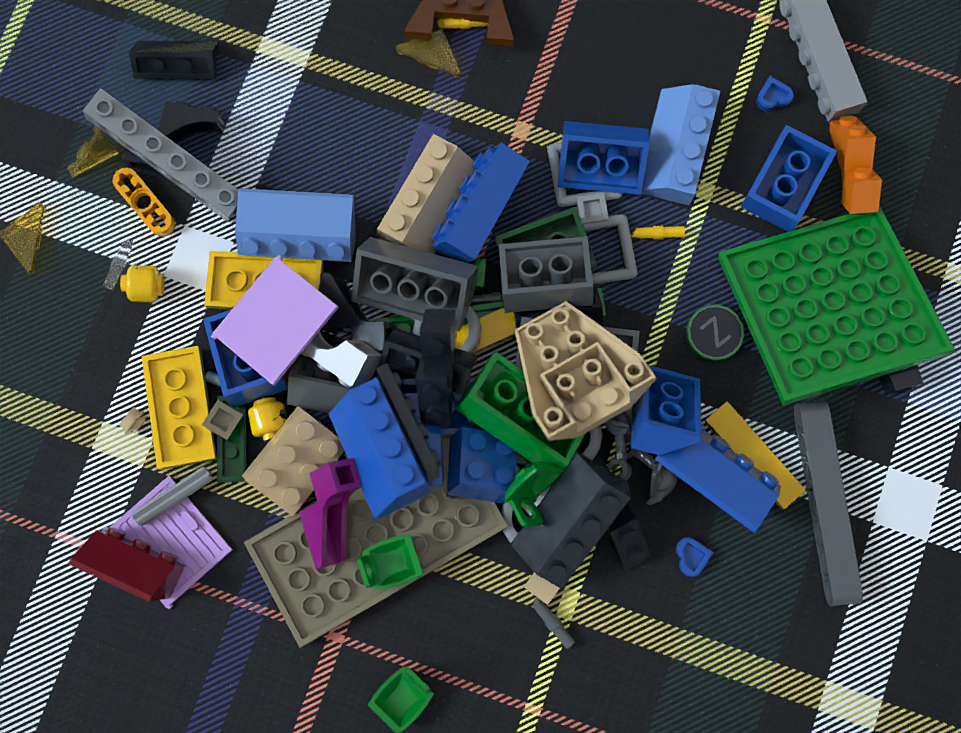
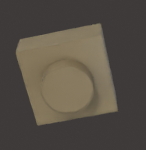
[202,400,243,441]

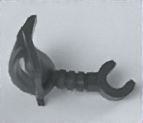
[604,412,632,480]
[625,436,677,505]

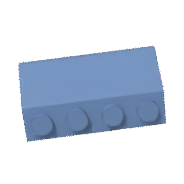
[642,84,720,205]
[235,188,356,262]

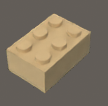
[242,406,345,516]

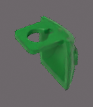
[504,461,565,527]
[357,534,424,590]
[368,666,433,733]

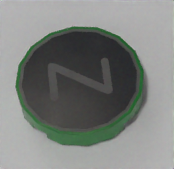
[686,304,744,361]

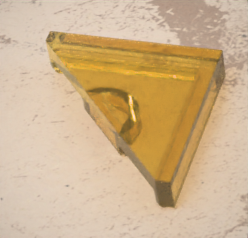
[396,29,461,78]
[68,126,119,178]
[0,202,46,275]

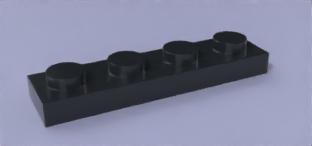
[376,364,442,482]

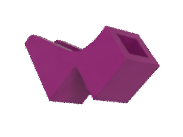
[299,458,362,570]

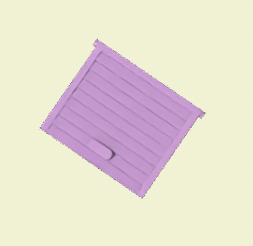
[211,255,339,386]
[103,476,233,610]

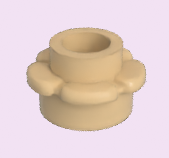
[119,407,146,434]

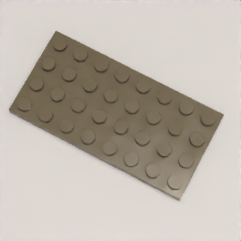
[244,434,508,648]

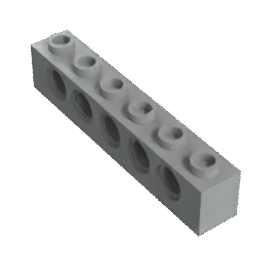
[83,88,239,222]

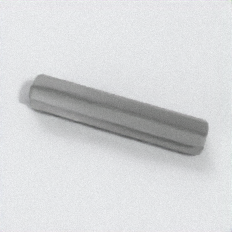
[132,467,213,526]

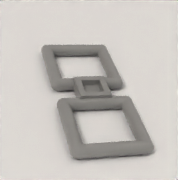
[547,143,638,285]

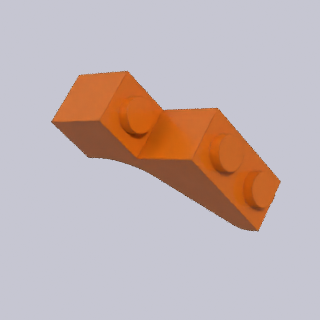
[830,116,882,214]

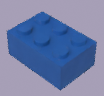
[740,125,837,232]
[203,309,288,408]

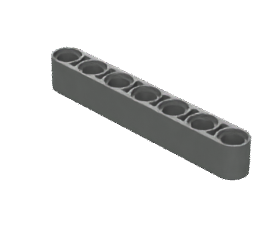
[794,400,863,607]

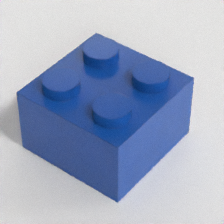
[447,427,517,503]

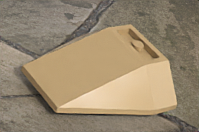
[515,301,656,441]

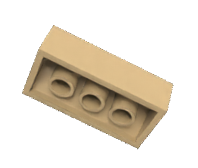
[377,134,475,254]

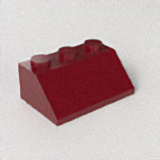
[68,527,185,602]

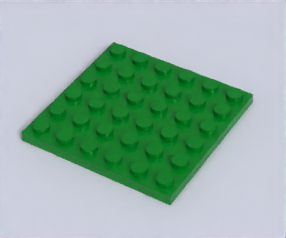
[718,205,955,405]

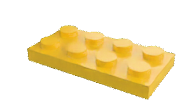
[204,251,324,310]
[141,346,217,470]

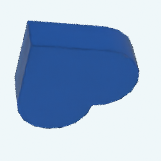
[756,76,794,111]
[676,538,714,576]

